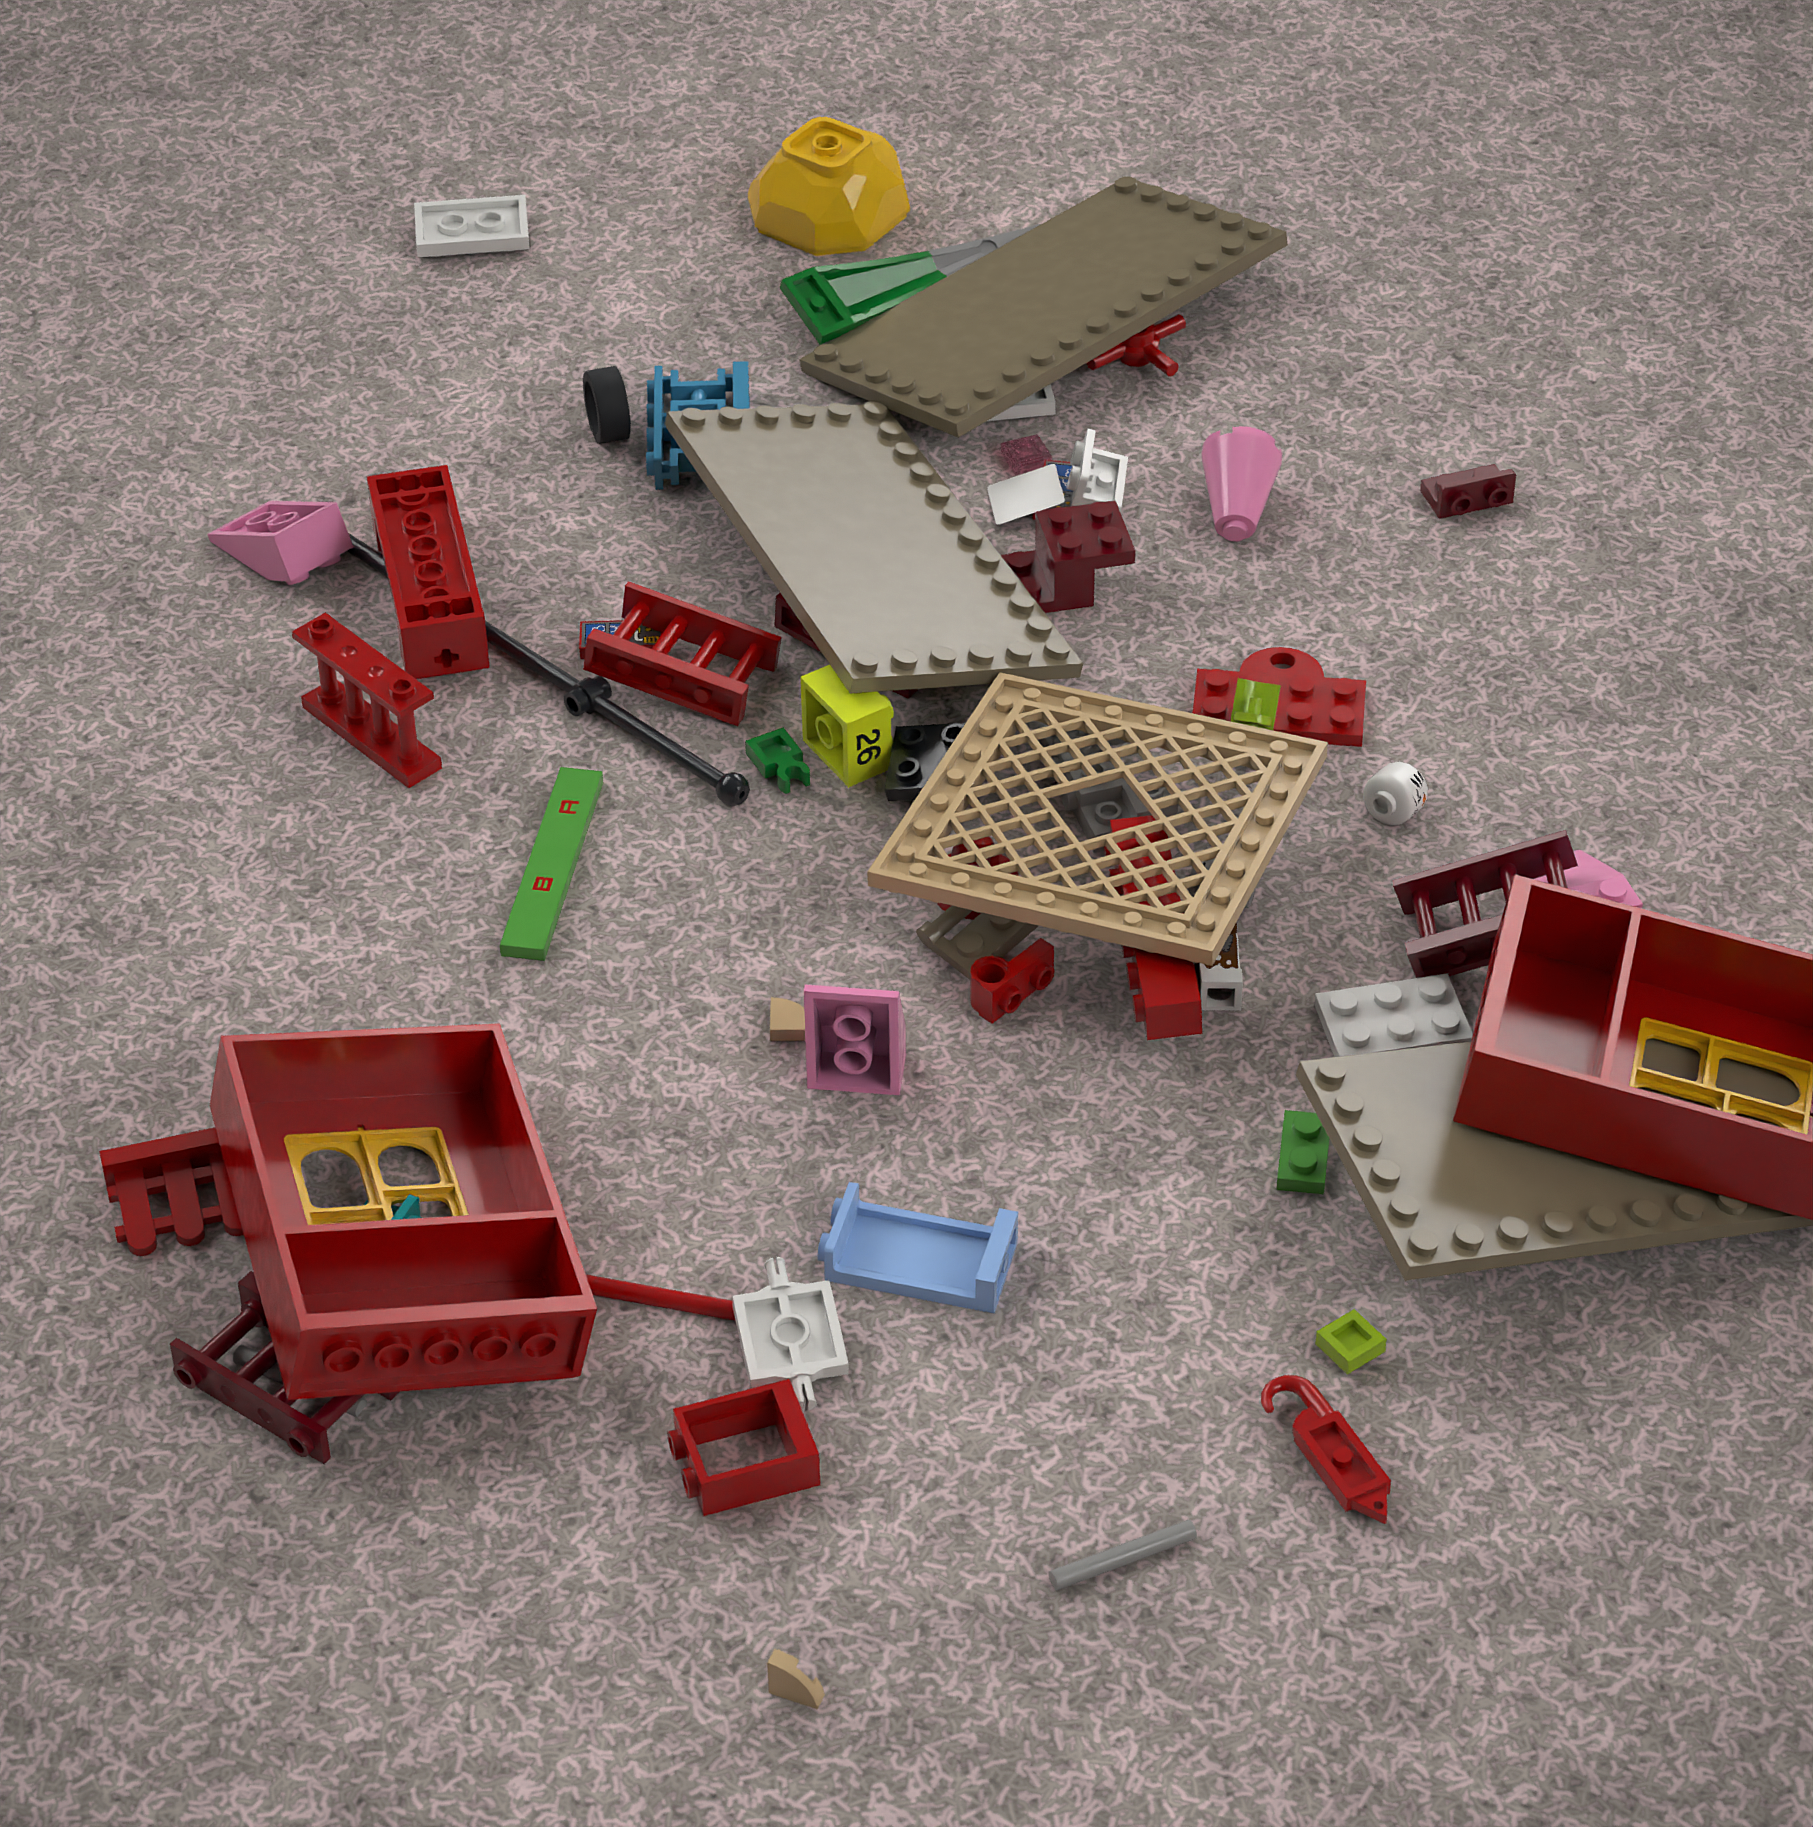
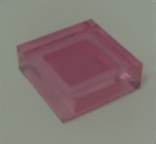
[1001,434,1052,475]

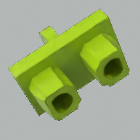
[1231,678,1281,730]

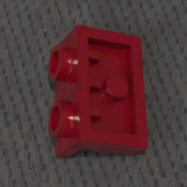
[1420,464,1516,519]

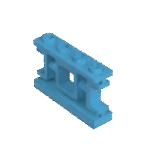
[646,361,750,490]

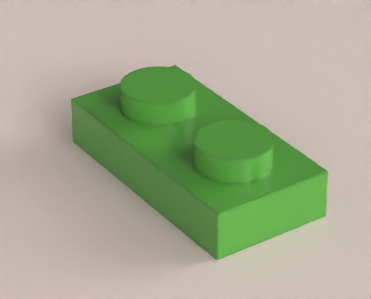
[1276,1110,1330,1195]

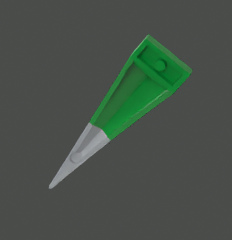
[779,224,1041,345]

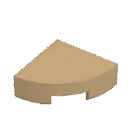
[770,997,805,1041]
[767,1649,825,1709]

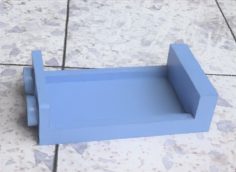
[817,1182,1018,1313]

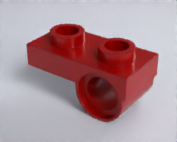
[970,938,1055,1024]

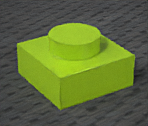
[1315,1309,1387,1375]

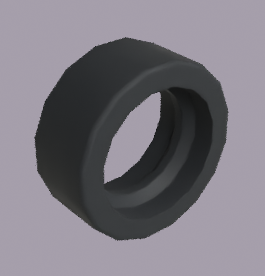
[583,366,631,444]

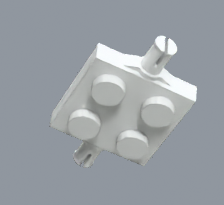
[732,1257,849,1411]

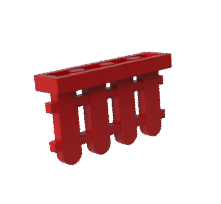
[99,1127,244,1256]

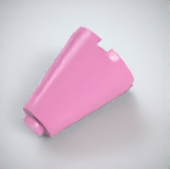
[1202,426,1282,542]

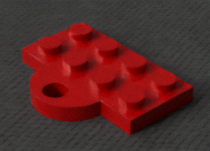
[1193,647,1366,747]

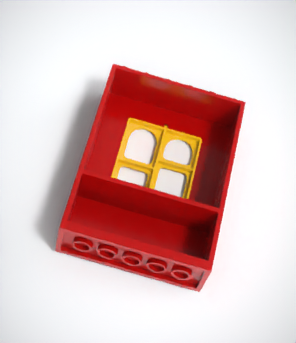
[1453,874,1813,1220]
[209,1023,597,1400]

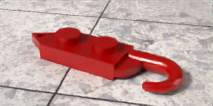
[1261,1375,1391,1524]

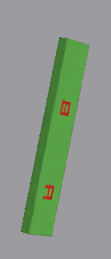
[500,767,604,961]

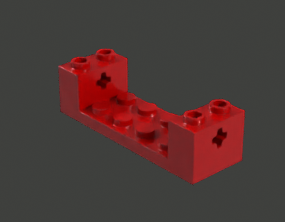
[367,465,490,679]

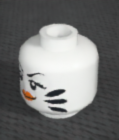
[1363,761,1428,826]

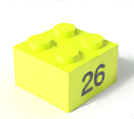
[800,664,894,788]

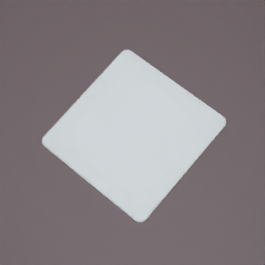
[987,464,1065,525]

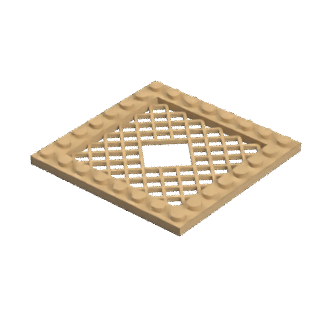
[867,672,1328,966]

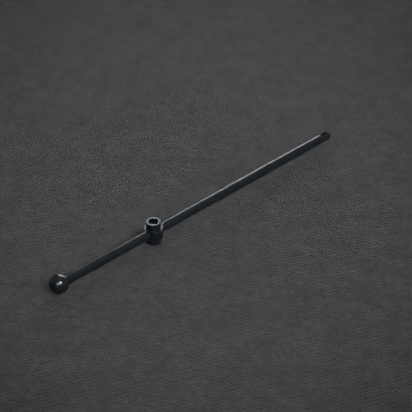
[347,533,750,806]

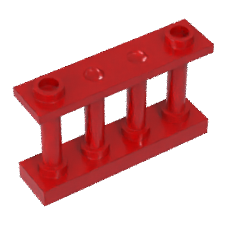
[583,581,782,726]
[292,612,442,788]

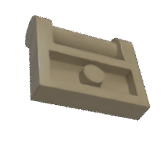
[916,906,1038,980]

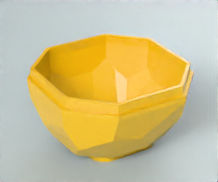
[747,117,910,256]

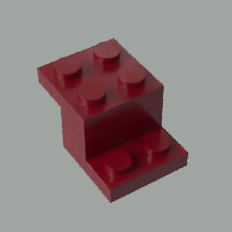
[1001,500,1136,613]

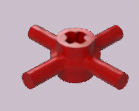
[1087,314,1186,377]

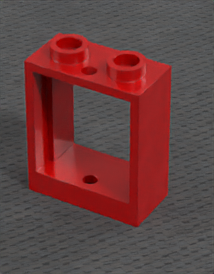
[667,1379,821,1516]

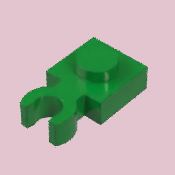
[745,727,810,794]

